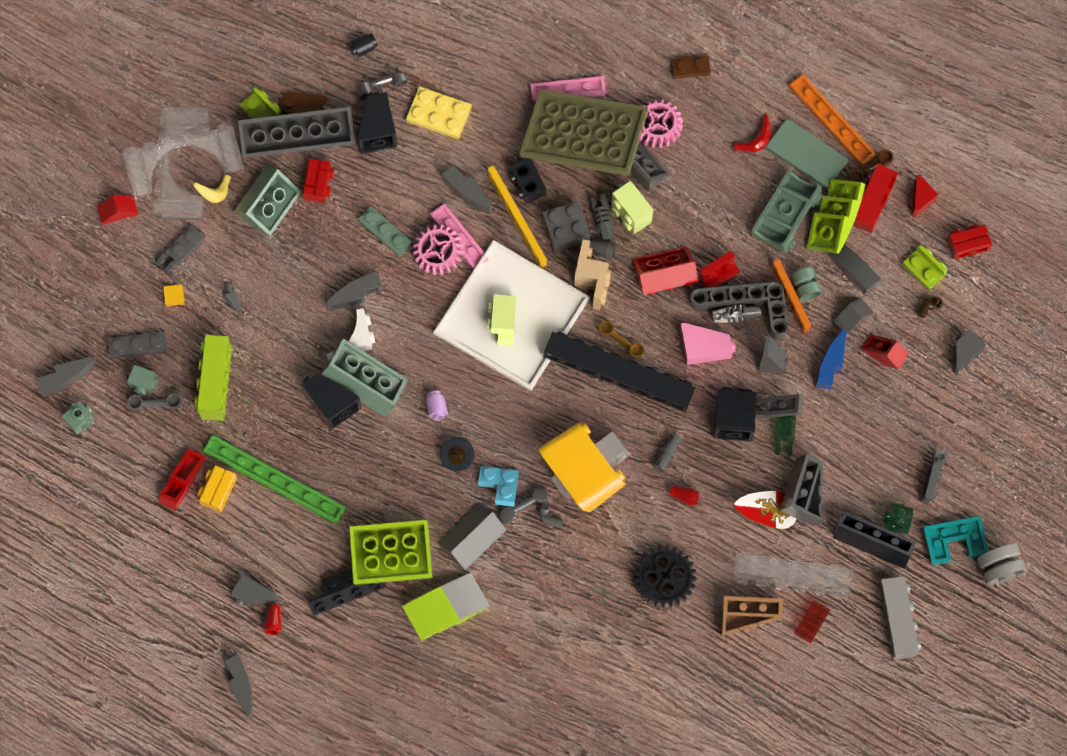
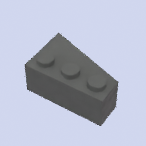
[780,454,824,526]

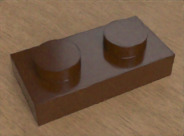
[671,55,711,79]

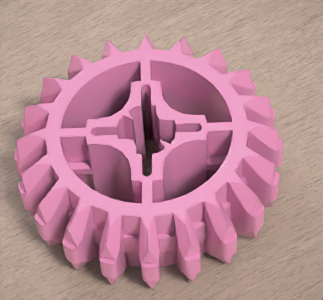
[640,99,683,149]
[413,224,464,275]

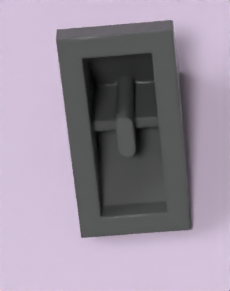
[833,298,874,335]

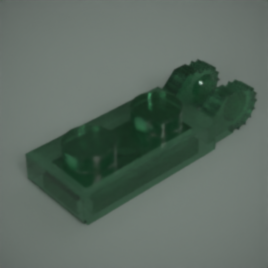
[775,415,796,456]

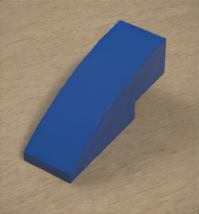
[816,330,847,389]

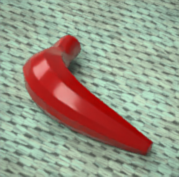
[734,114,770,152]

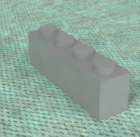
[879,576,921,660]

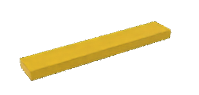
[487,165,547,268]

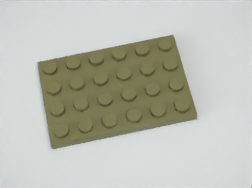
[520,89,648,176]

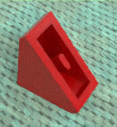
[912,175,938,217]
[97,195,139,225]

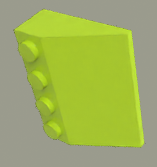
[349,520,432,585]

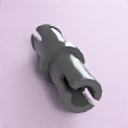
[653,433,682,472]

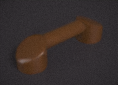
[848,149,894,182]

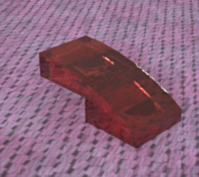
[794,600,830,644]

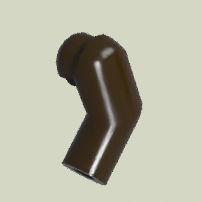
[916,297,943,318]

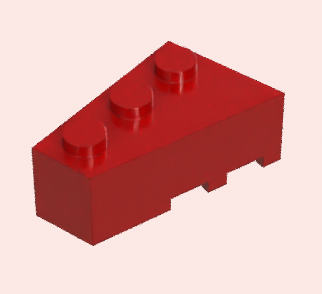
[853,164,898,234]

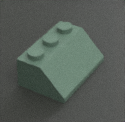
[234,167,302,236]

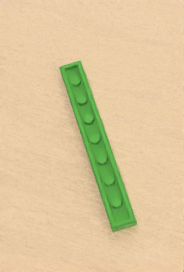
[203,435,347,525]

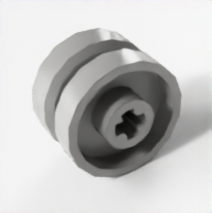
[977,543,1028,586]

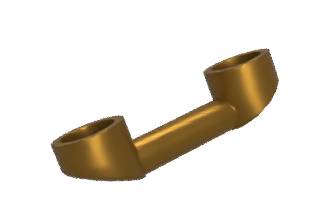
[599,320,645,359]

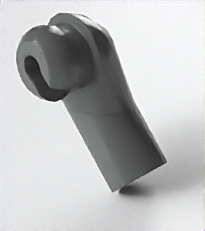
[538,504,563,528]

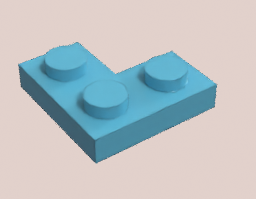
[478,466,519,507]

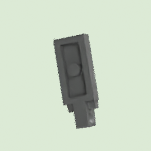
[920,450,947,504]

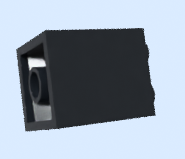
[358,92,397,154]
[301,373,362,431]
[713,387,756,442]

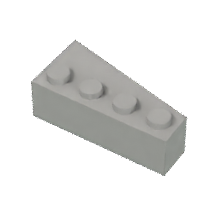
[551,431,632,499]

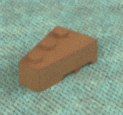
[721,596,783,636]

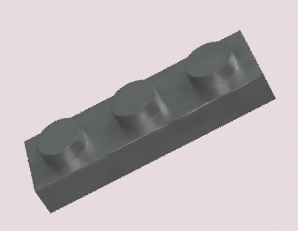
[108,331,168,359]

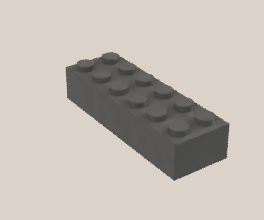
[238,107,355,158]

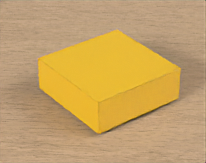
[163,284,185,307]

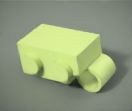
[487,294,517,346]

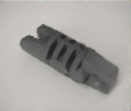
[590,192,614,241]
[712,304,762,323]

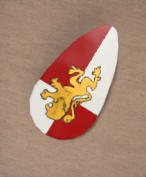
[733,491,796,530]

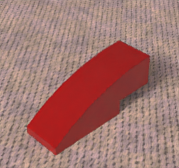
[159,448,206,511]

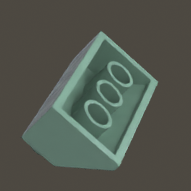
[321,339,408,417]

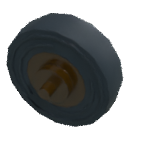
[440,437,475,472]

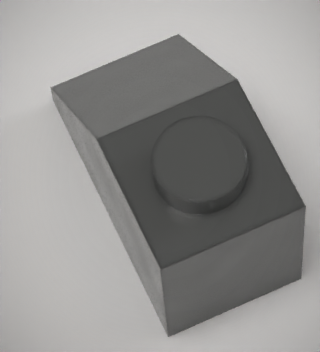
[954,330,986,376]
[230,575,278,608]

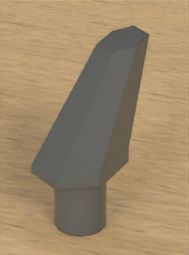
[223,284,243,312]

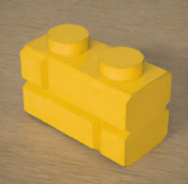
[197,466,237,513]

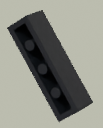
[833,511,916,569]

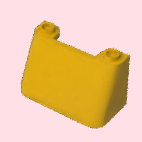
[538,422,626,512]

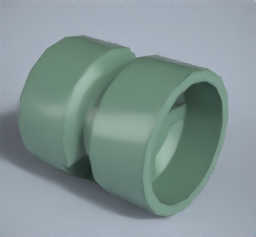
[791,267,823,302]

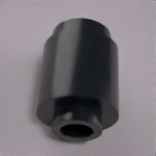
[349,33,378,58]

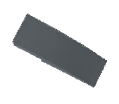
[442,166,492,214]
[828,244,881,295]
[327,272,382,311]
[37,356,95,397]
[224,654,253,719]

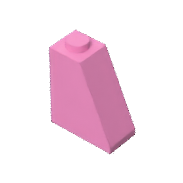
[680,323,735,365]

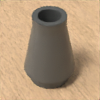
[590,240,617,260]

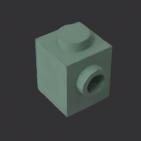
[127,365,159,395]

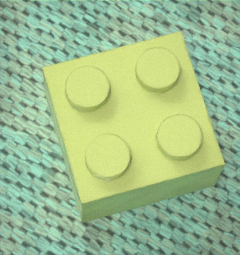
[611,181,653,235]

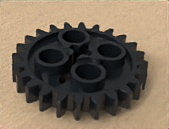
[633,545,697,609]

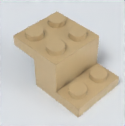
[574,240,612,310]

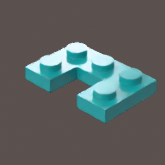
[922,516,989,566]

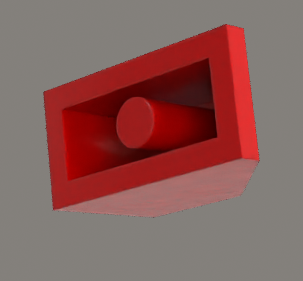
[861,334,909,369]

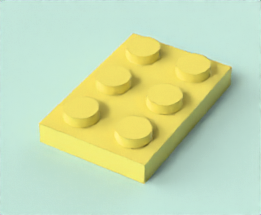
[406,87,472,140]

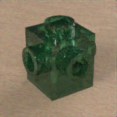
[883,503,913,534]

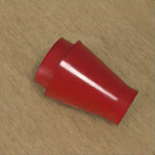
[670,485,700,507]
[262,604,282,635]

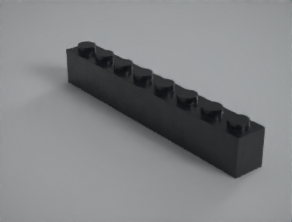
[543,331,696,413]

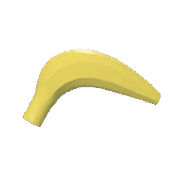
[193,175,231,203]

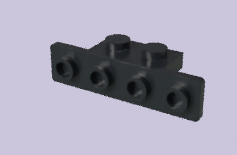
[308,568,386,616]

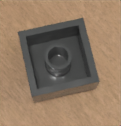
[542,201,590,254]

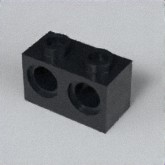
[508,158,546,204]

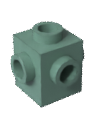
[62,401,94,435]

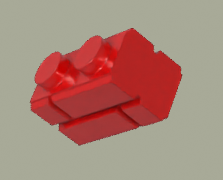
[302,159,334,203]
[947,224,992,260]

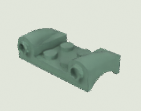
[751,170,823,253]

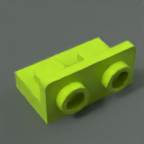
[240,87,281,119]
[902,245,947,291]

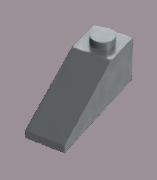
[758,336,788,375]

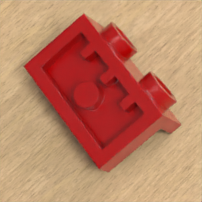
[699,251,740,288]

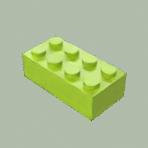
[195,335,232,421]

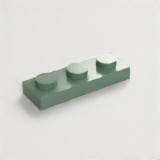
[358,206,412,258]

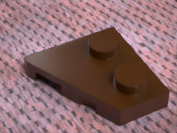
[278,92,328,115]

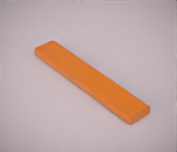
[788,74,876,167]

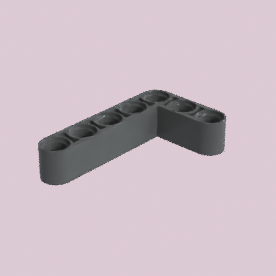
[690,282,788,340]

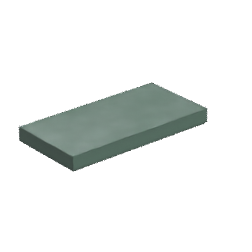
[766,119,849,190]

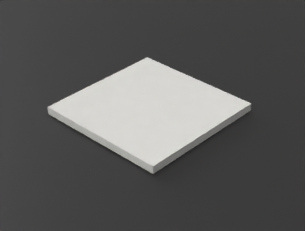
[433,240,590,392]

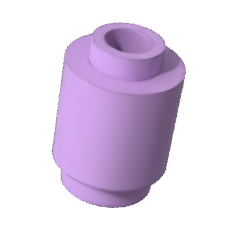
[425,391,448,421]

